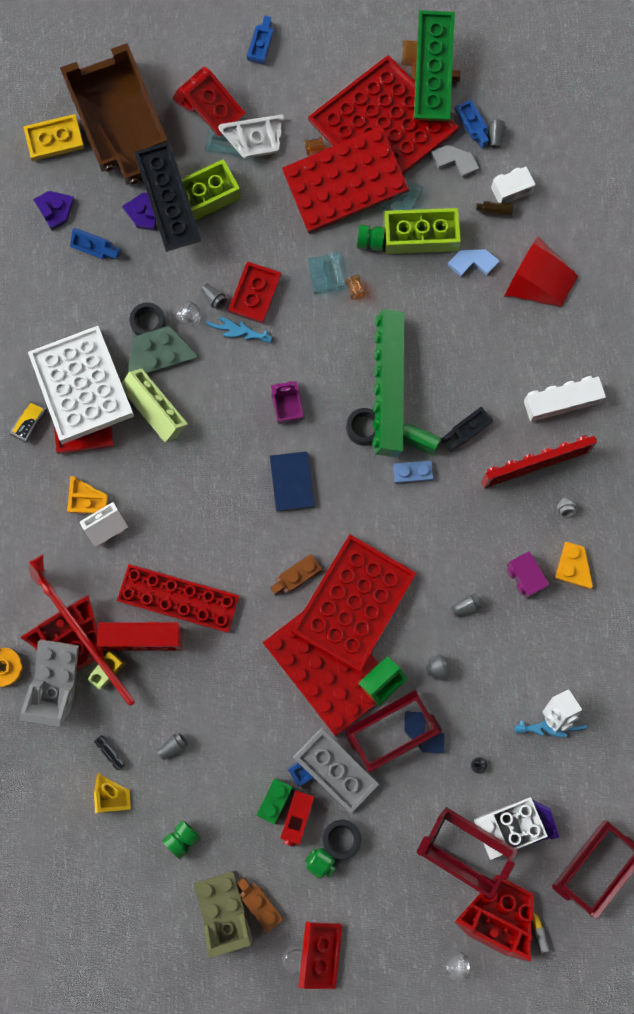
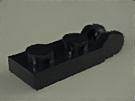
[441,406,493,452]

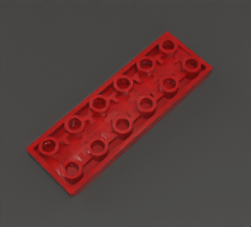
[117,564,240,633]

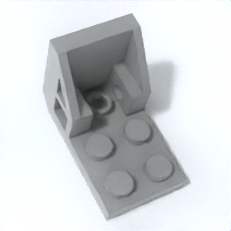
[20,639,79,727]

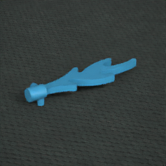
[206,317,272,343]
[514,720,588,738]

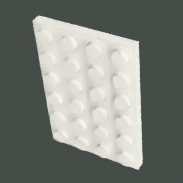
[28,326,134,444]

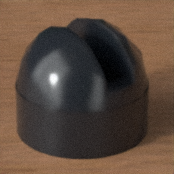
[471,757,488,774]

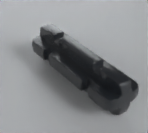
[94,735,125,771]

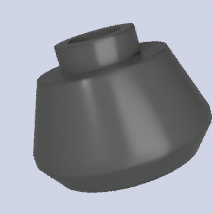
[426,654,449,681]

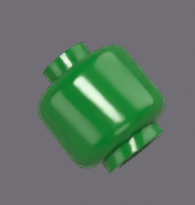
[304,848,336,879]

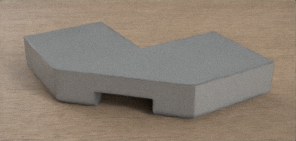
[431,145,479,178]

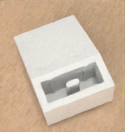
[474,797,548,860]

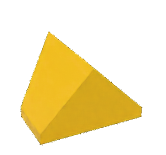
[94,772,131,813]

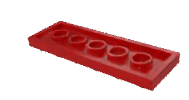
[481,435,597,489]

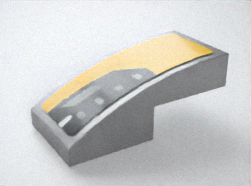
[10,401,47,443]

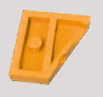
[67,476,108,514]
[554,542,593,590]

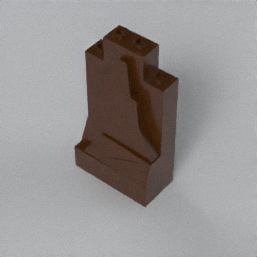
[60,43,168,185]

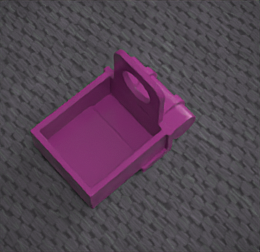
[271,381,304,424]

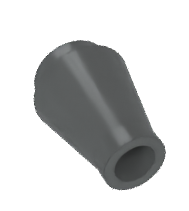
[489,120,507,149]
[201,283,227,310]
[451,594,481,617]
[157,733,188,760]

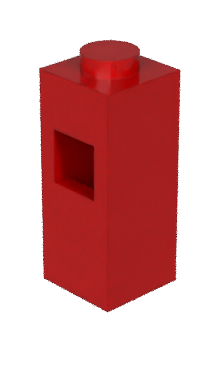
[280,791,314,847]

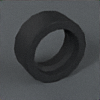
[129,302,166,336]
[346,408,375,446]
[323,820,361,860]

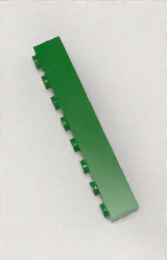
[372,309,404,457]

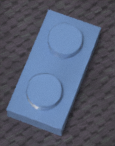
[393,461,433,484]

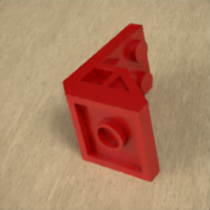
[172,66,246,137]

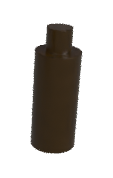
[476,201,513,217]

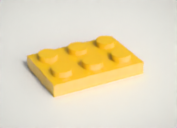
[23,114,84,161]

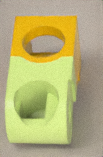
[88,651,126,690]

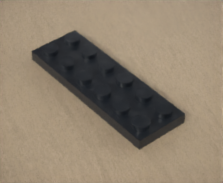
[134,142,201,252]

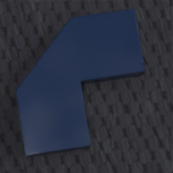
[404,711,444,754]

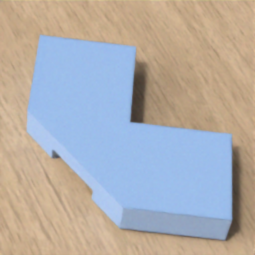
[447,249,499,277]

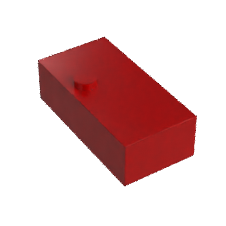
[97,622,182,651]

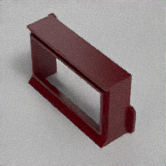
[345,690,442,773]
[417,807,518,900]
[552,820,634,919]

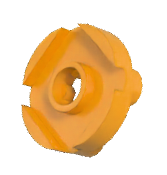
[0,648,24,688]

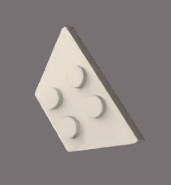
[218,114,284,159]

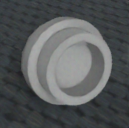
[557,498,577,518]

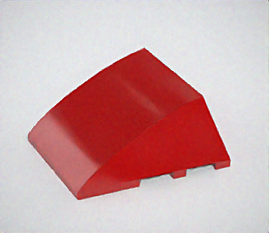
[504,236,578,307]
[20,594,103,672]
[455,875,534,962]

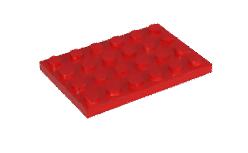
[282,126,409,234]
[291,534,416,673]
[262,610,379,737]

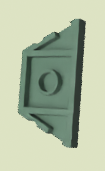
[128,326,197,373]

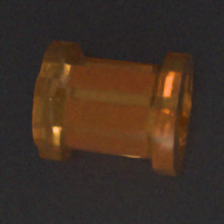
[304,136,325,156]
[345,275,366,300]

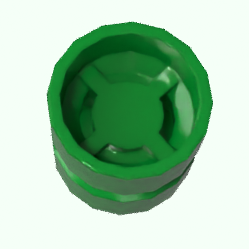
[357,225,385,251]
[162,820,201,859]

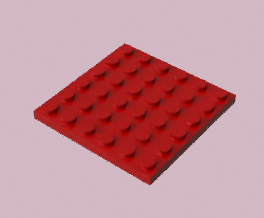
[308,55,459,174]

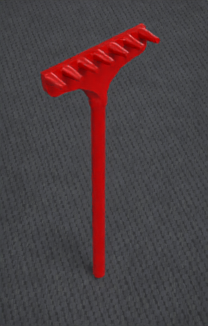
[29,555,135,706]

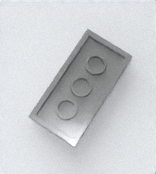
[293,727,379,814]

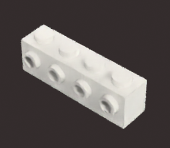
[524,376,606,422]

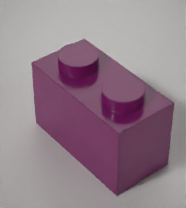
[506,551,549,598]

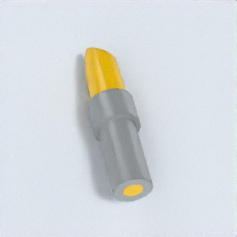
[532,912,549,953]

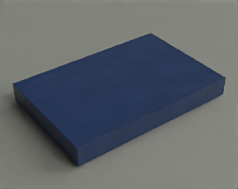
[270,451,314,512]

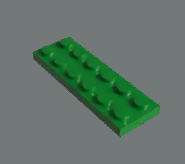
[414,10,455,122]

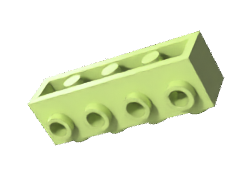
[121,368,188,443]

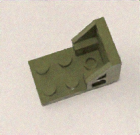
[194,871,252,959]

